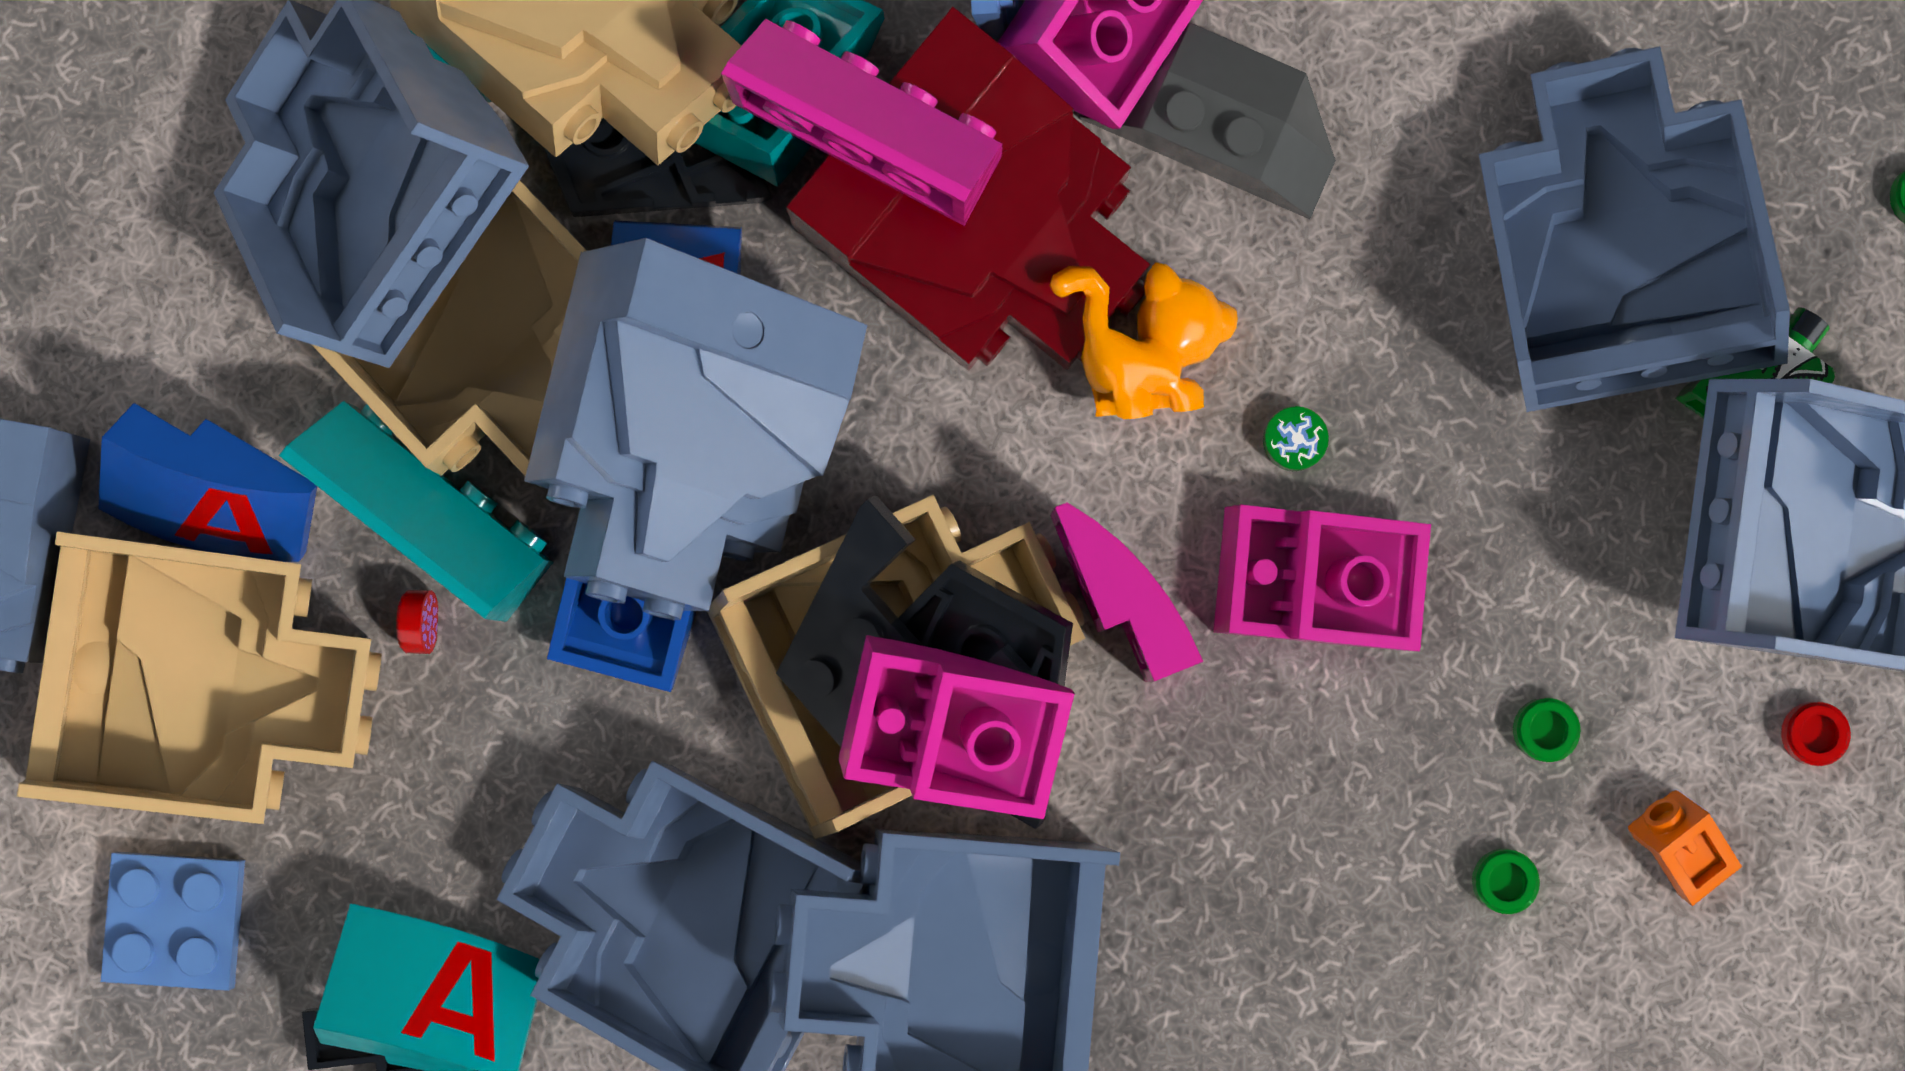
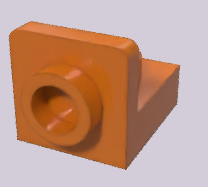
[1628,790,1742,906]

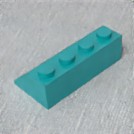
[278,401,554,622]

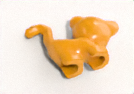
[1050,262,1238,419]

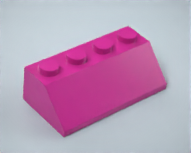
[998,0,1203,129]
[721,19,1002,226]

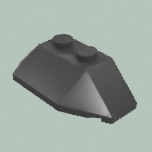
[1080,23,1336,219]

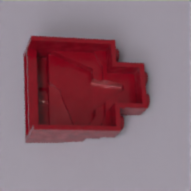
[786,7,1151,371]

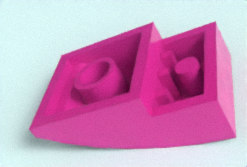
[1050,502,1203,682]
[1213,504,1431,652]
[838,635,1075,819]

